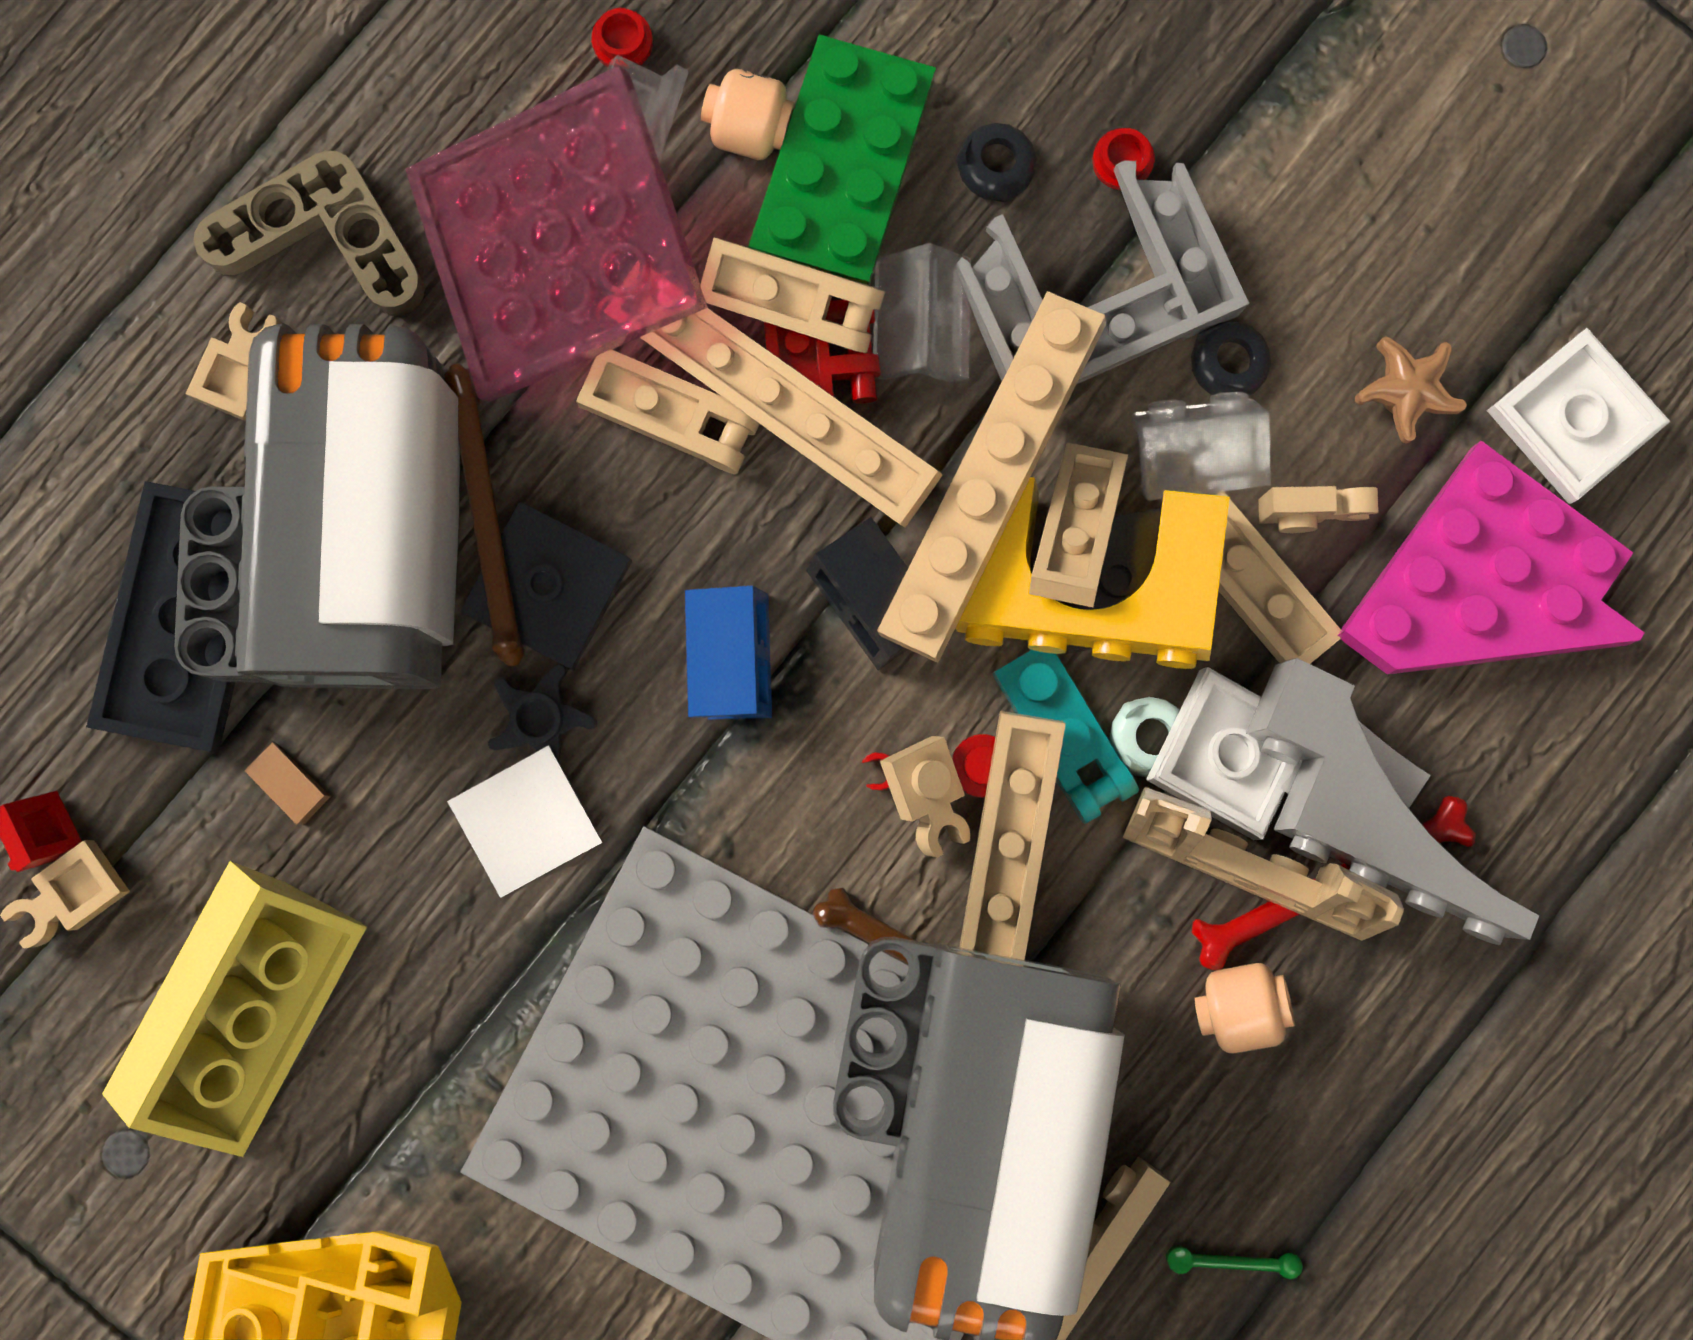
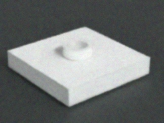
[1487,328,1670,504]
[1146,667,1296,840]

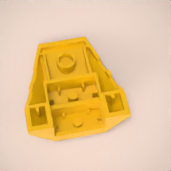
[184,1230,462,1340]

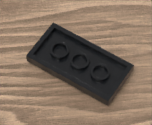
[86,481,235,753]

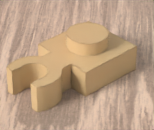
[186,302,283,421]
[1258,486,1379,533]
[880,736,970,858]
[0,840,130,948]

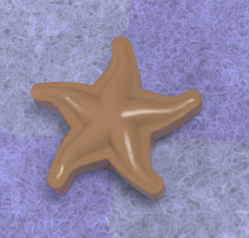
[1355,337,1466,444]

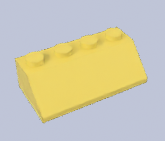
[102,861,367,1157]

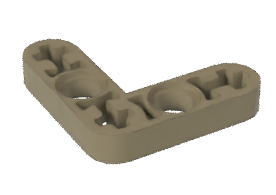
[194,150,425,316]

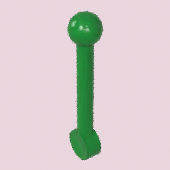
[1166,1245,1303,1280]

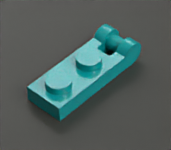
[992,650,1139,824]

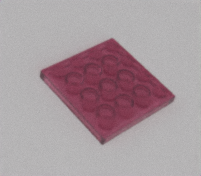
[405,66,708,402]

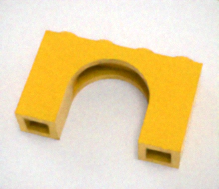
[955,477,1230,669]

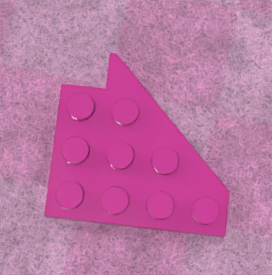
[1337,441,1645,675]

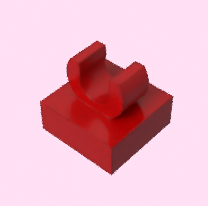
[0,791,82,872]

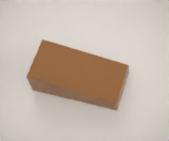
[245,742,331,825]

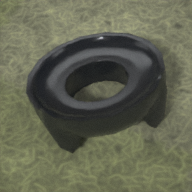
[956,123,1037,202]
[1191,321,1271,400]

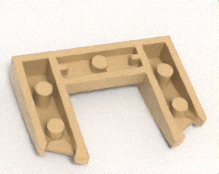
[1123,787,1404,941]

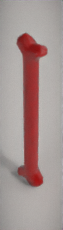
[1191,796,1476,970]

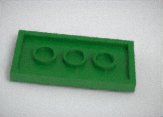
[748,34,936,286]

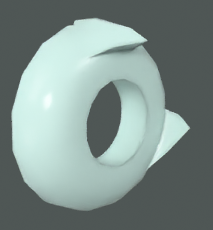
[1109,697,1180,778]

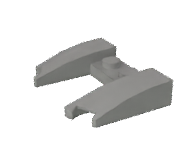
[956,161,1249,384]

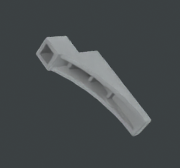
[1246,658,1539,945]

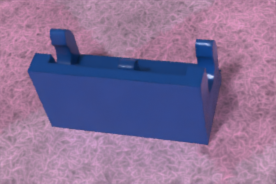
[685,586,772,720]

